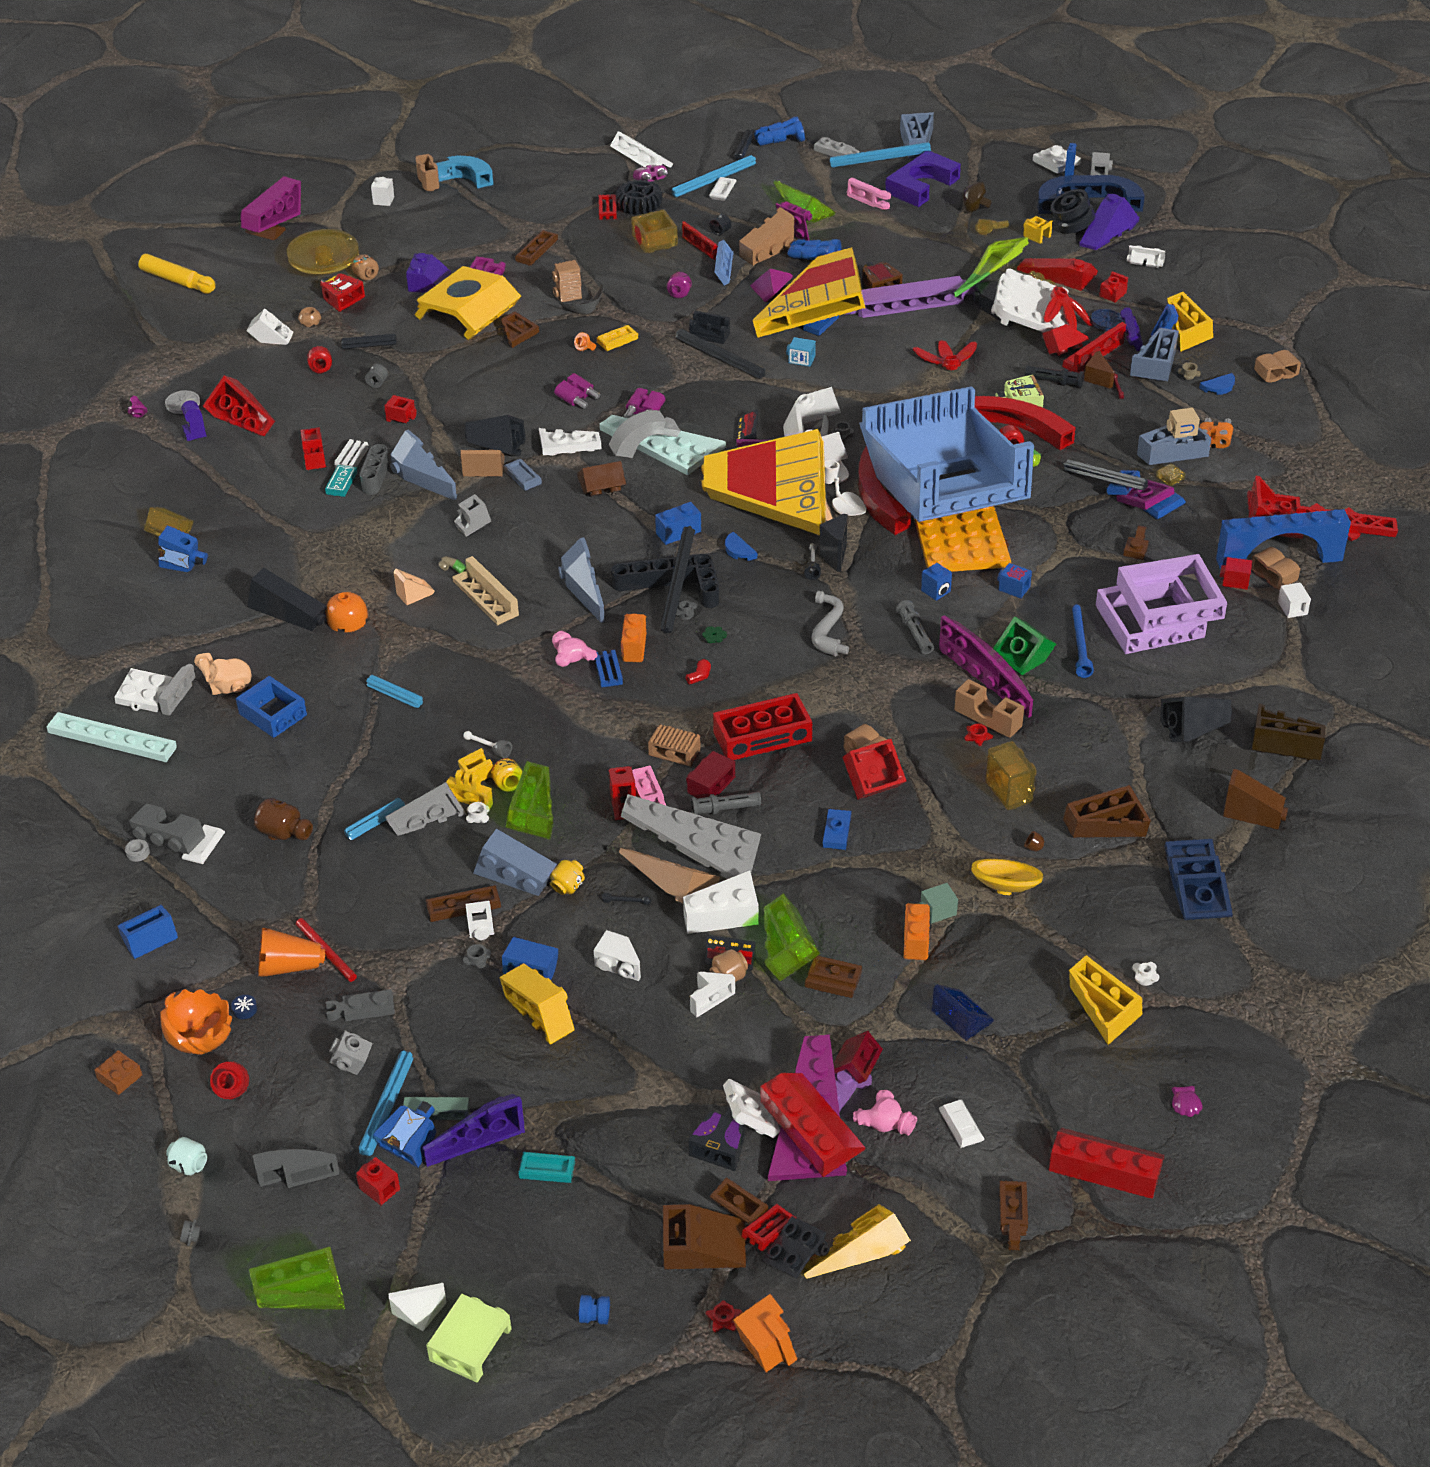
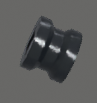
[709,214,732,236]

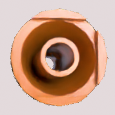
[258,928,325,977]

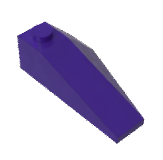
[1079,194,1139,250]
[423,1094,525,1167]

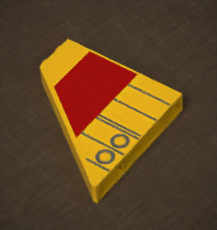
[753,247,865,337]
[701,429,826,535]

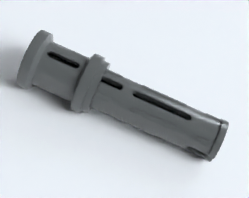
[896,600,934,654]
[690,791,761,815]

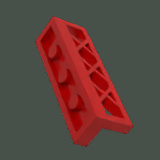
[1062,322,1126,372]

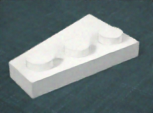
[539,428,602,455]

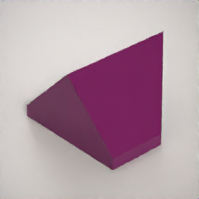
[750,269,793,302]

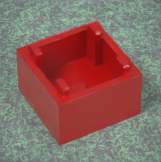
[843,739,906,799]

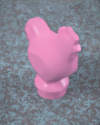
[552,631,597,667]
[853,1090,917,1136]

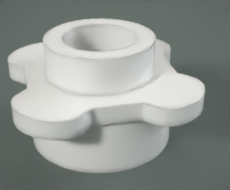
[466,802,490,823]
[1132,962,1159,986]

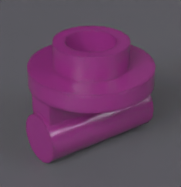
[128,396,147,418]

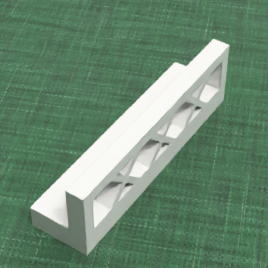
[610,131,673,168]

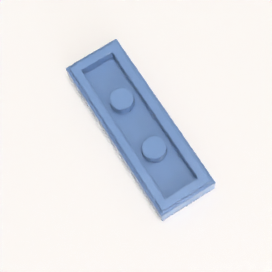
[714,240,733,285]

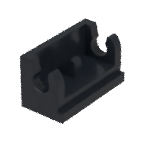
[689,310,730,344]

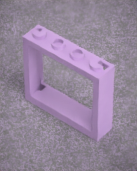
[1117,554,1227,632]
[1096,576,1207,654]

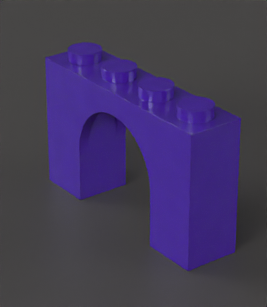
[885,151,961,207]

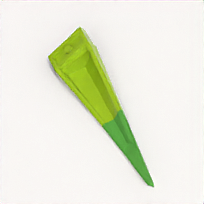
[954,237,1029,298]

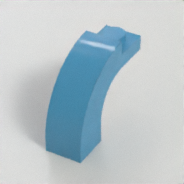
[435,156,493,188]

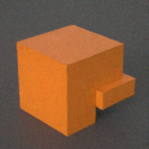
[733,1294,798,1372]

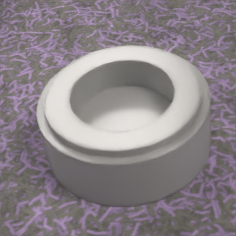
[125,839,150,862]

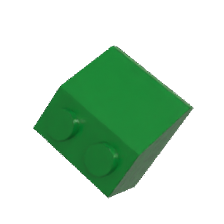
[993,616,1056,675]

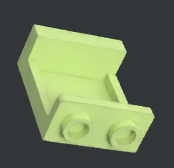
[427,1294,511,1383]

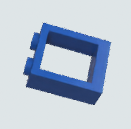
[236,676,307,738]

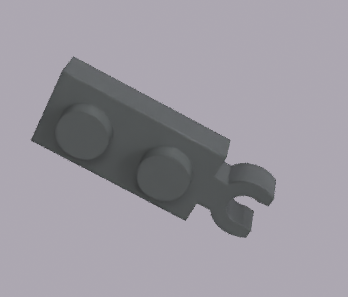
[326,989,395,1021]

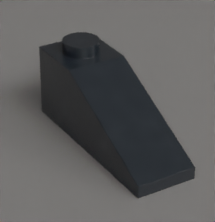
[972,280,1013,326]

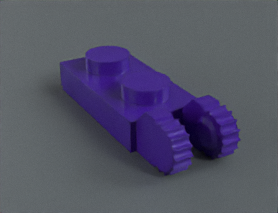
[1120,307,1143,351]

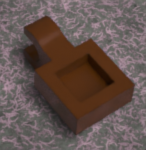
[1123,525,1149,560]

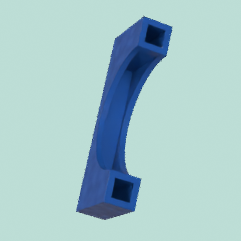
[1216,509,1351,570]

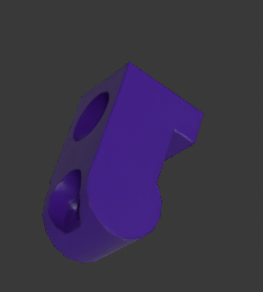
[181,400,206,441]

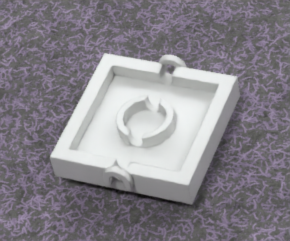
[1032,145,1081,174]
[115,668,172,712]
[723,1079,780,1138]

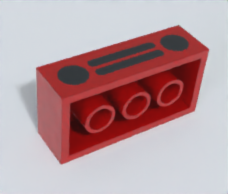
[713,693,812,760]

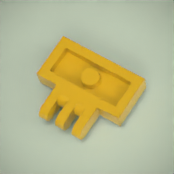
[446,770,493,809]

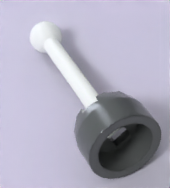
[463,731,512,759]

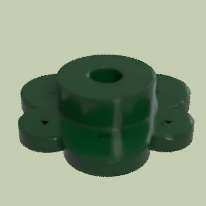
[702,626,727,643]

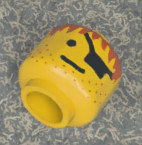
[491,758,524,792]

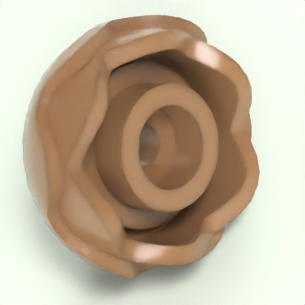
[298,307,321,327]

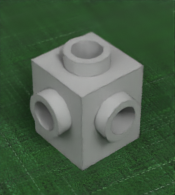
[329,1031,373,1075]

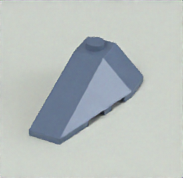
[390,430,457,500]
[558,537,605,623]

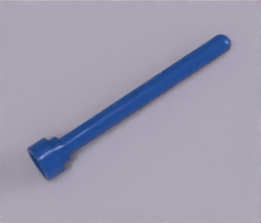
[1072,604,1094,678]

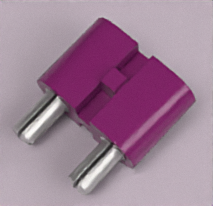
[633,164,668,182]
[554,373,600,409]
[624,388,666,418]

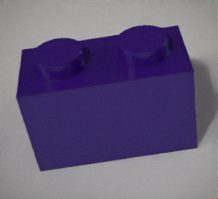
[406,253,451,293]

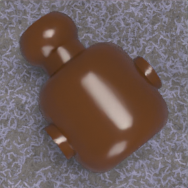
[254,798,313,840]

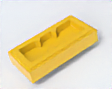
[597,325,638,351]

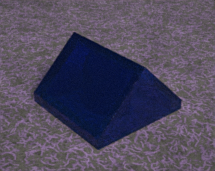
[932,984,994,1041]

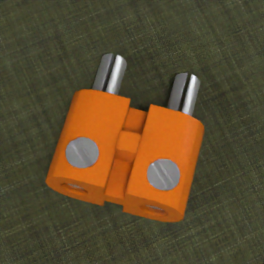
[1199,418,1234,448]

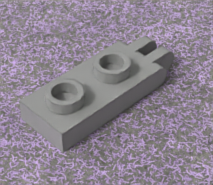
[814,137,860,157]
[158,664,196,716]

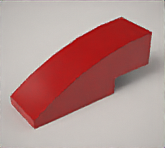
[300,427,326,470]

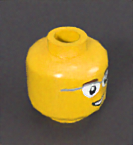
[550,860,585,895]

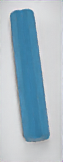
[366,675,423,708]
[344,798,405,840]

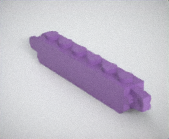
[845,276,975,318]

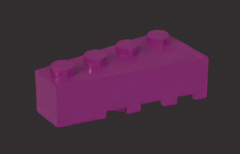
[241,176,301,233]

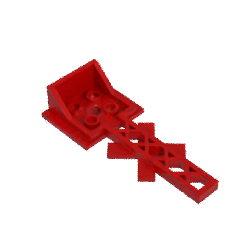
[1247,476,1398,542]

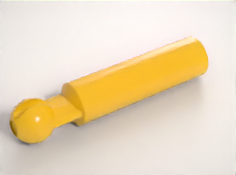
[138,254,215,294]

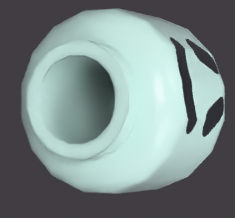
[166,1137,207,1176]

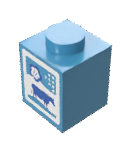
[786,337,816,367]

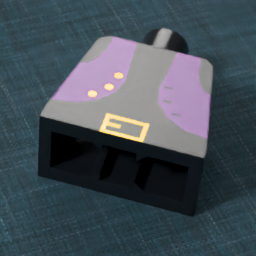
[688,1108,745,1171]

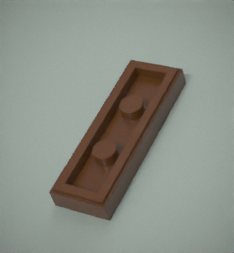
[515,230,558,266]
[426,885,501,922]

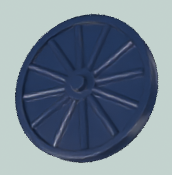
[1090,309,1124,331]

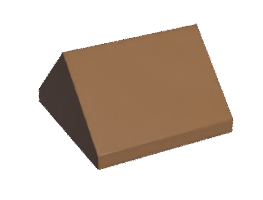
[461,450,505,476]

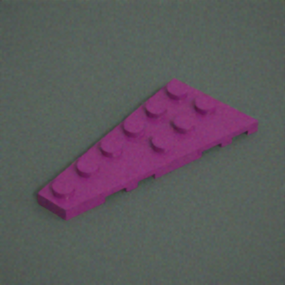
[768,1035,847,1181]

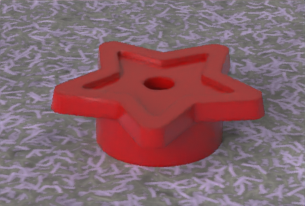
[964,724,993,746]
[706,1300,742,1332]

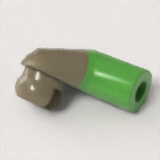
[438,556,466,574]

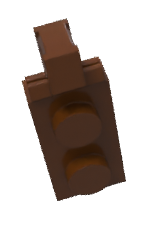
[999,1181,1028,1250]

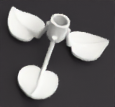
[825,459,866,516]

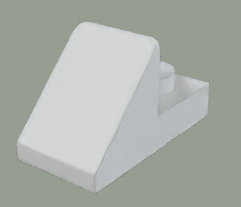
[690,972,735,1017]

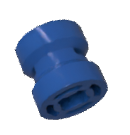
[579,1295,610,1325]

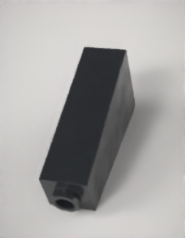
[247,567,326,631]

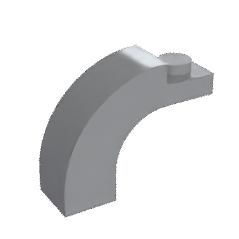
[609,410,680,458]

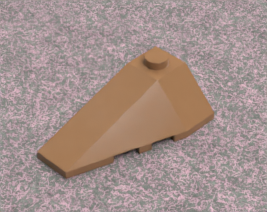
[619,848,720,903]

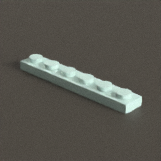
[46,712,177,762]

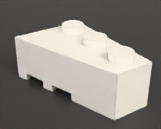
[683,871,758,934]

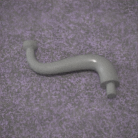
[811,590,849,656]

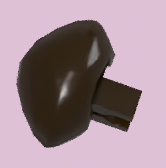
[963,182,992,213]

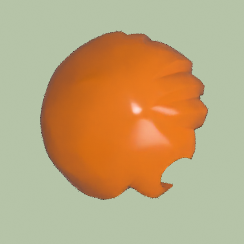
[160,989,232,1054]

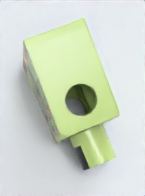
[995,375,1044,407]

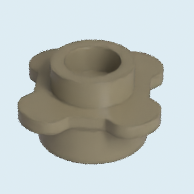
[1178,362,1201,380]

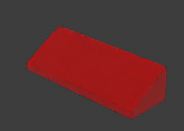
[682,221,718,260]

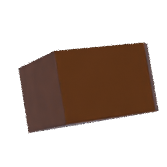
[1084,351,1115,388]

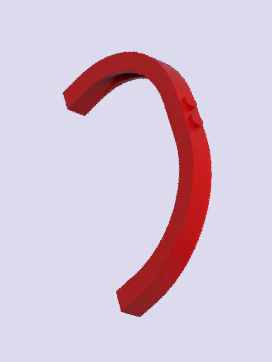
[858,396,1076,535]

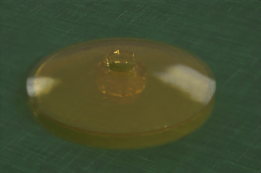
[287,229,359,274]

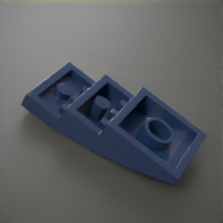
[1164,839,1233,920]

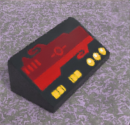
[737,409,758,439]
[705,935,756,971]

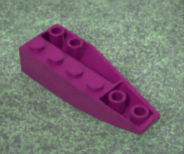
[939,615,1033,718]

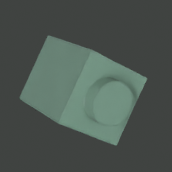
[919,883,958,924]

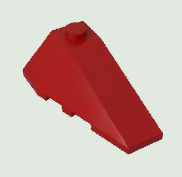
[1017,258,1098,291]

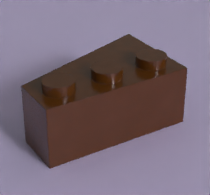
[1063,785,1151,838]

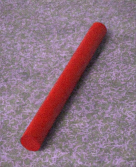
[296,918,357,982]

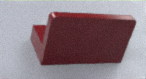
[833,1031,883,1084]

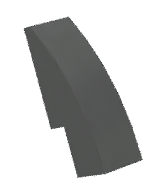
[252,1149,340,1188]

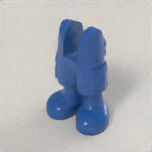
[754,116,805,146]
[788,239,841,260]

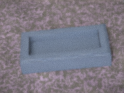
[504,459,542,491]

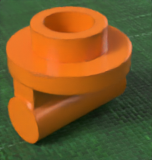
[574,332,596,351]

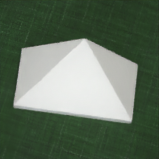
[388,1283,446,1331]

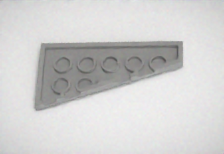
[621,794,761,879]

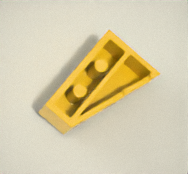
[1167,292,1213,352]
[1069,955,1142,1045]
[499,963,574,1045]

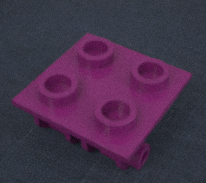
[776,201,812,240]

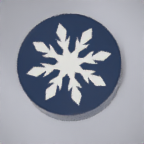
[231,995,257,1019]

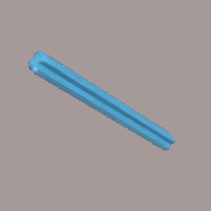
[830,142,931,167]
[671,155,756,198]

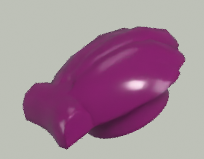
[1172,1086,1202,1117]

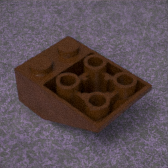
[663,1204,746,1270]

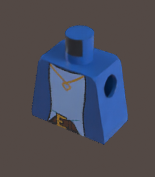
[158,525,208,572]
[373,1101,436,1168]

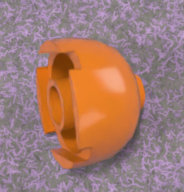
[325,592,368,632]

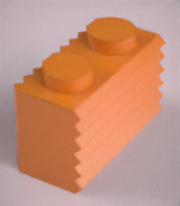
[621,614,647,662]
[904,903,930,960]

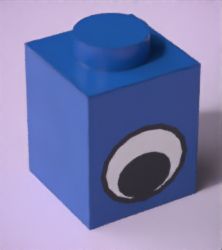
[921,563,952,601]

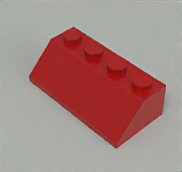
[760,1073,865,1177]
[1049,1128,1164,1199]

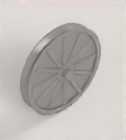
[165,390,200,414]

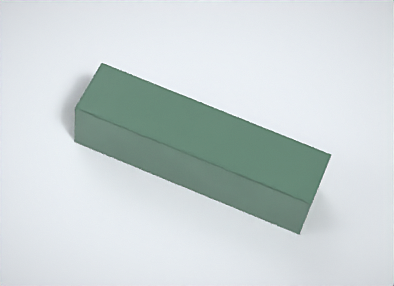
[403,1097,470,1120]

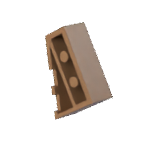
[739,207,794,265]

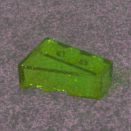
[764,893,820,982]
[249,1247,345,1309]

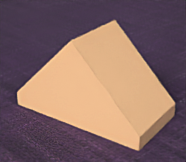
[394,569,435,605]

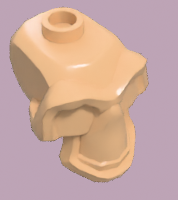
[194,653,252,695]

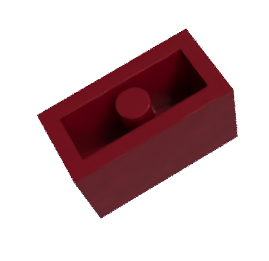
[686,751,736,798]

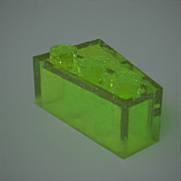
[506,761,553,839]

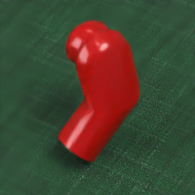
[686,659,711,685]

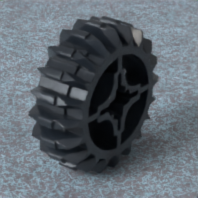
[616,179,662,215]

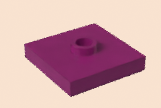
[1116,480,1175,510]

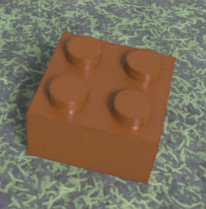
[95,1050,142,1095]

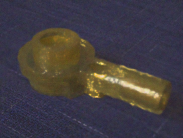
[975,219,1009,235]

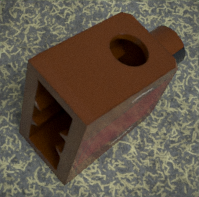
[862,262,903,289]

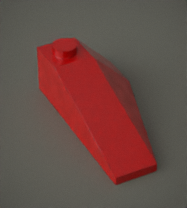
[203,375,275,436]

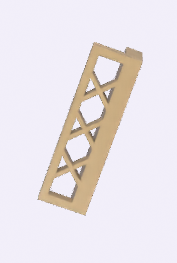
[453,556,519,625]

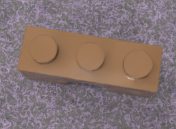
[955,679,1024,738]

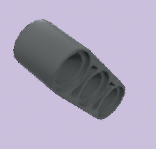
[360,444,389,495]

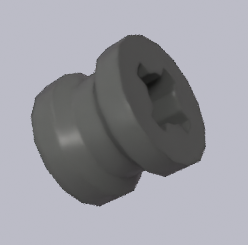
[365,364,388,388]

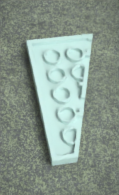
[600,415,726,475]

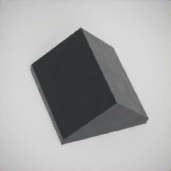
[820,514,848,572]

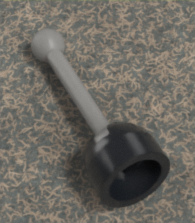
[804,543,821,580]

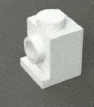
[466,901,494,940]

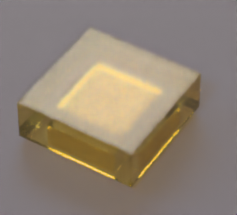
[1156,463,1185,486]

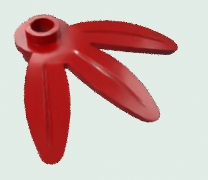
[1043,287,1092,330]
[913,340,977,370]

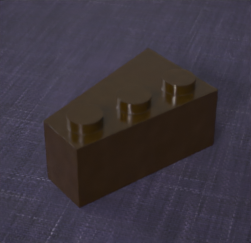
[1252,703,1326,760]

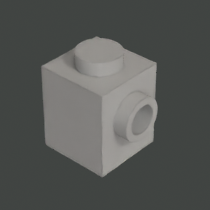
[1091,152,1113,175]

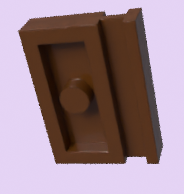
[805,955,862,998]

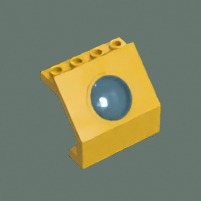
[415,266,521,340]

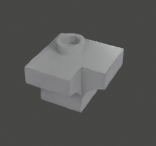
[454,494,491,537]

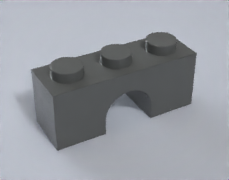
[129,803,206,855]

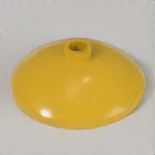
[971,859,1043,895]

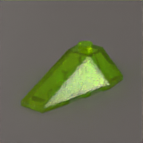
[773,180,836,223]

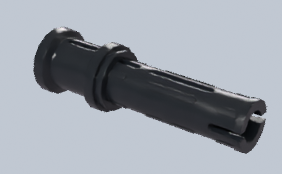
[1025,365,1085,388]

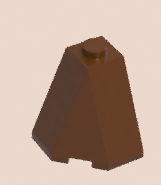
[1223,769,1288,829]

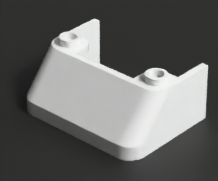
[783,387,848,461]

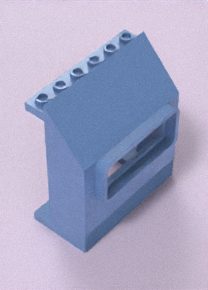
[859,386,1034,522]

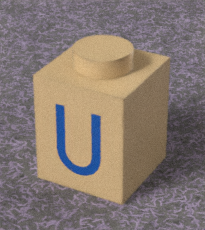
[1166,408,1200,438]

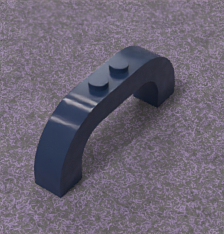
[1037,175,1145,214]

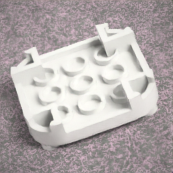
[991,269,1069,339]

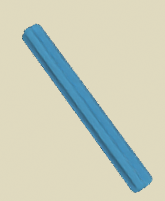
[359,1050,413,1156]

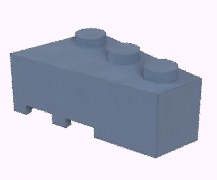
[900,112,934,159]
[1130,328,1179,381]
[1137,425,1211,465]
[473,829,557,896]

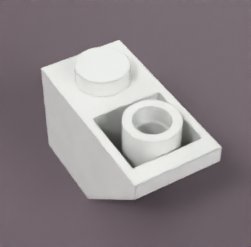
[247,309,293,345]
[594,930,641,981]

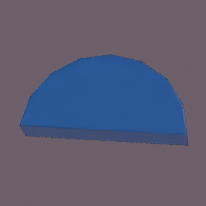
[1199,373,1235,395]
[725,532,757,561]

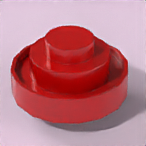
[210,1061,249,1099]

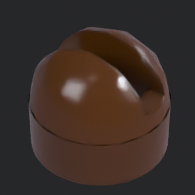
[1024,831,1044,852]

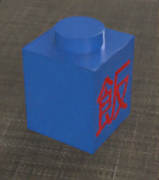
[997,563,1032,599]

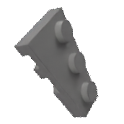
[386,782,467,836]

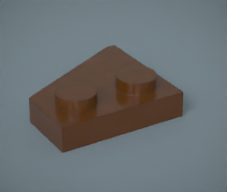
[501,312,539,348]

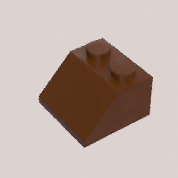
[577,461,626,497]

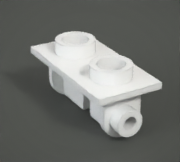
[1127,245,1165,268]

